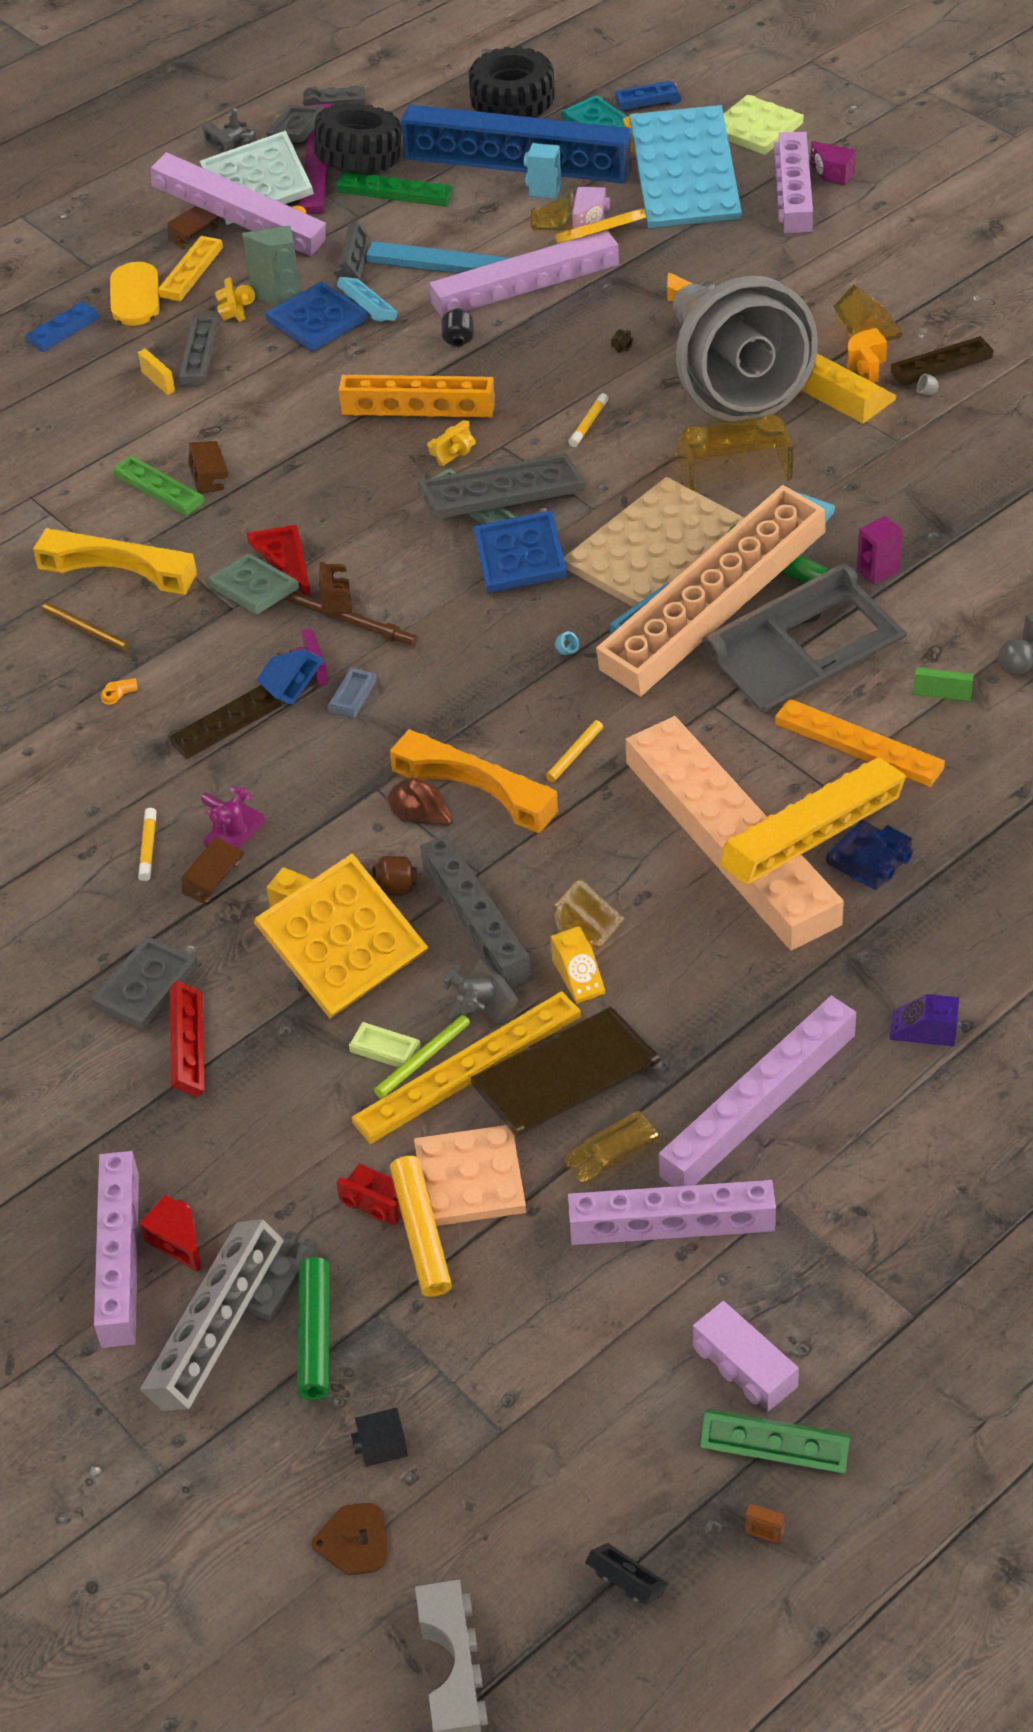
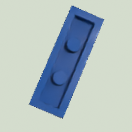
[26,301,99,352]

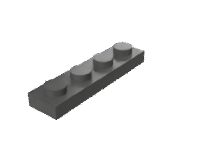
[179,316,219,385]

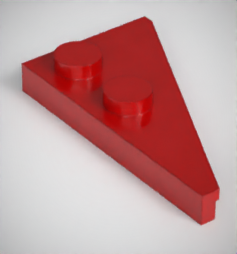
[246,524,311,595]

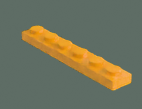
[775,699,945,787]

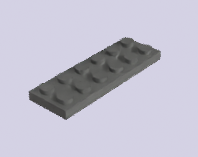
[418,453,585,519]

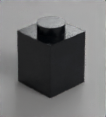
[351,1407,408,1467]

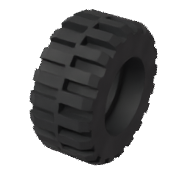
[468,46,555,118]
[313,103,402,174]

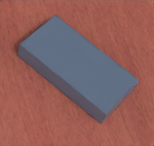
[328,668,377,719]

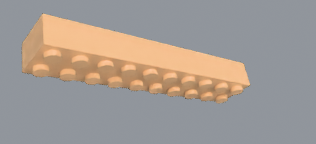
[596,485,826,697]
[626,716,844,951]

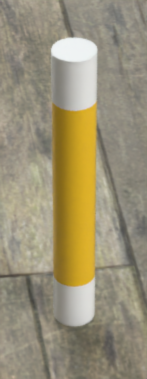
[568,393,609,447]
[138,808,157,881]

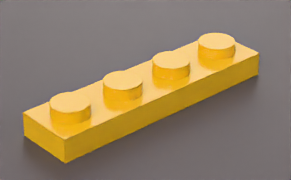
[158,236,223,302]

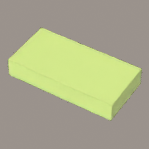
[349,1022,421,1068]

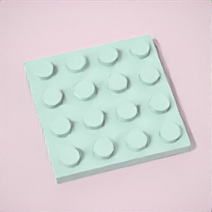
[200,130,314,225]

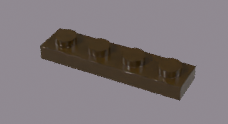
[891,336,993,386]
[169,685,281,760]

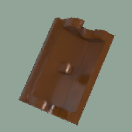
[168,206,220,249]
[188,441,228,495]
[319,562,352,612]
[182,836,244,904]

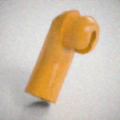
[101,678,138,705]

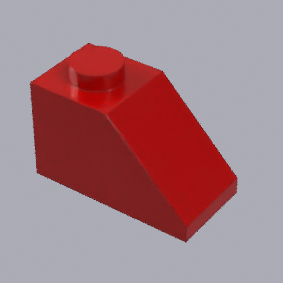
[140,1195,201,1272]

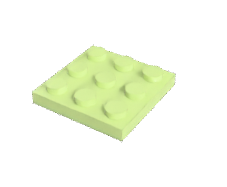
[723,95,804,155]

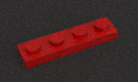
[169,981,205,1098]

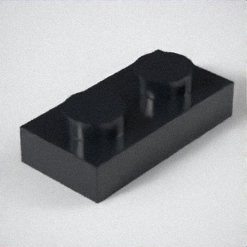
[585,1543,668,1605]

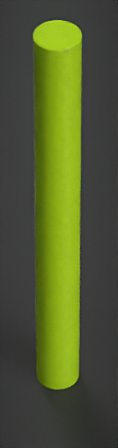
[374,1015,470,1099]

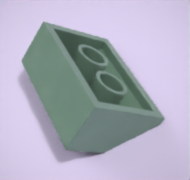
[242,226,301,306]

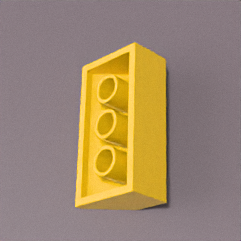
[801,353,896,424]

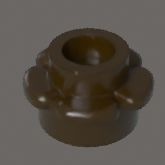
[611,329,633,353]

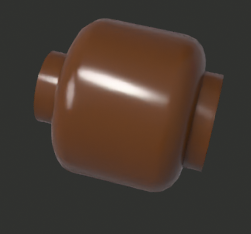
[371,856,418,895]

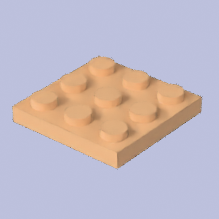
[414,1125,526,1226]

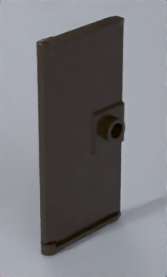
[471,1007,660,1137]

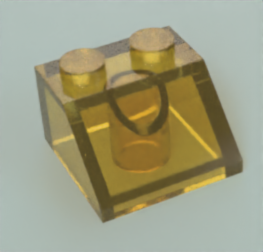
[833,285,903,341]

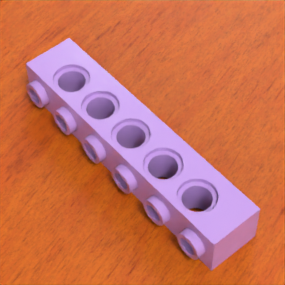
[774,132,813,233]
[94,1151,139,1348]
[568,1180,776,1245]

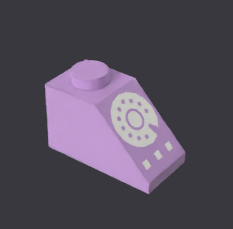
[572,187,610,229]

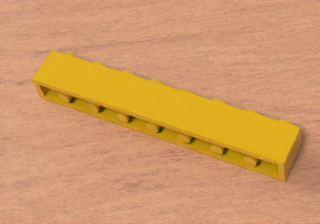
[719,757,906,885]

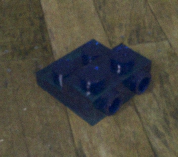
[826,820,914,891]

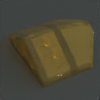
[531,188,574,231]
[553,878,624,949]

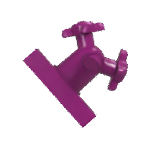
[201,786,266,849]

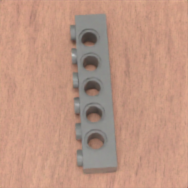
[140,1219,284,1411]

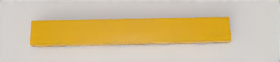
[351,991,581,1145]

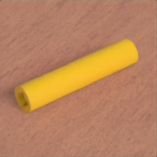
[390,1156,452,1297]

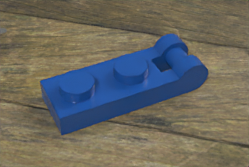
[615,81,681,110]

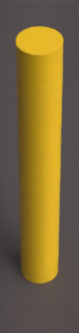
[545,720,603,783]

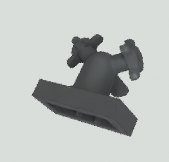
[202,107,257,154]
[443,958,519,1024]

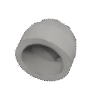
[917,373,939,396]

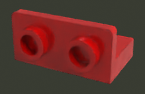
[336,1163,402,1225]

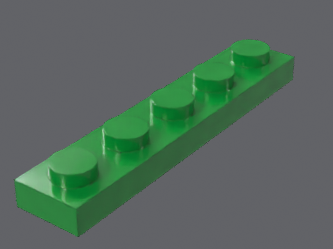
[337,172,454,207]

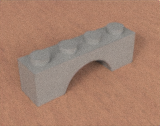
[415,1579,488,1732]

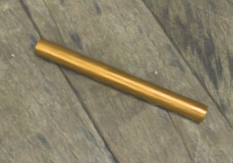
[42,602,130,652]

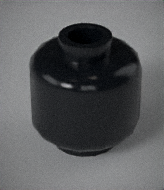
[441,308,474,347]

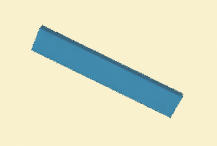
[366,241,509,273]

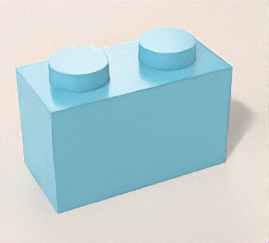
[524,143,562,199]

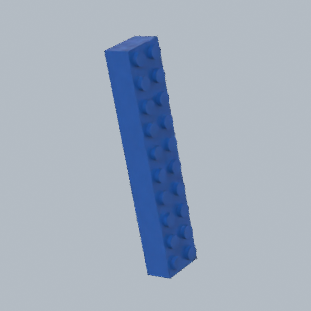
[401,104,632,184]

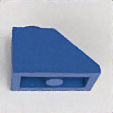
[256,649,324,705]

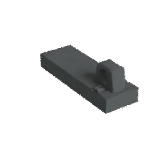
[333,220,370,280]

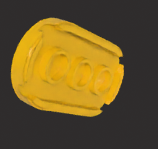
[555,208,646,244]
[110,262,160,326]

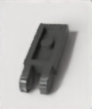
[303,86,365,106]
[245,1231,316,1322]

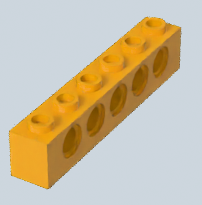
[338,375,495,418]

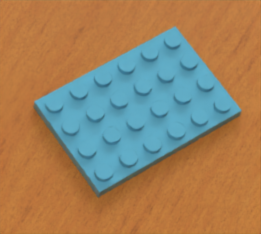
[630,105,742,228]

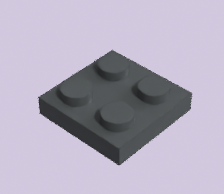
[266,105,324,143]

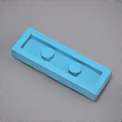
[336,277,398,322]

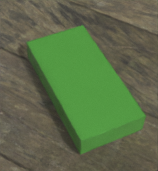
[913,667,974,701]

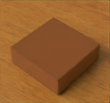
[745,1503,785,1544]

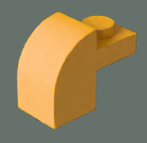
[847,328,887,383]

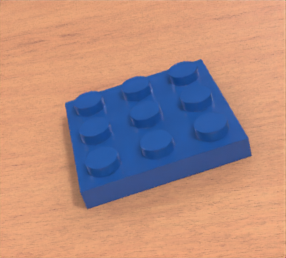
[265,281,369,352]
[473,510,568,593]

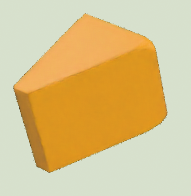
[667,273,692,301]

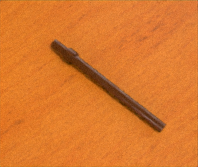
[283,592,418,646]

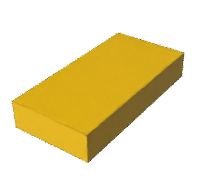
[138,349,175,395]

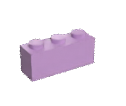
[693,1300,799,1412]

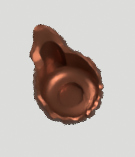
[388,777,452,826]

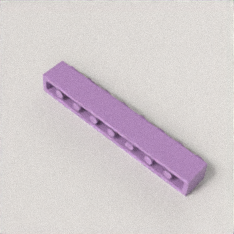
[151,152,326,257]
[429,230,619,318]
[659,995,857,1187]

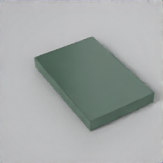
[207,553,299,615]

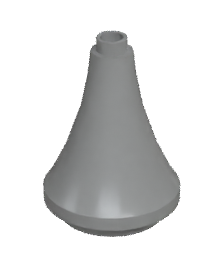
[673,276,818,422]

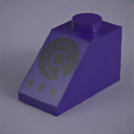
[890,994,959,1047]

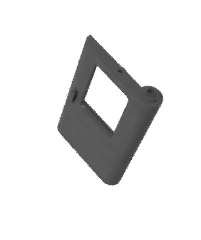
[702,563,907,713]

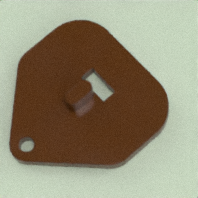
[312,1503,388,1575]

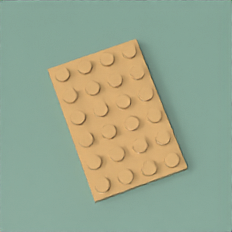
[564,477,744,607]

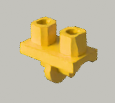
[215,277,255,323]
[427,420,476,466]

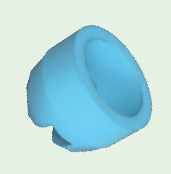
[555,631,579,655]

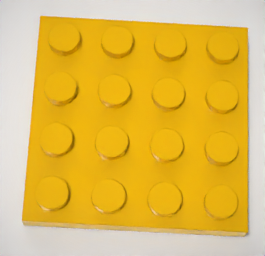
[254,853,429,1019]

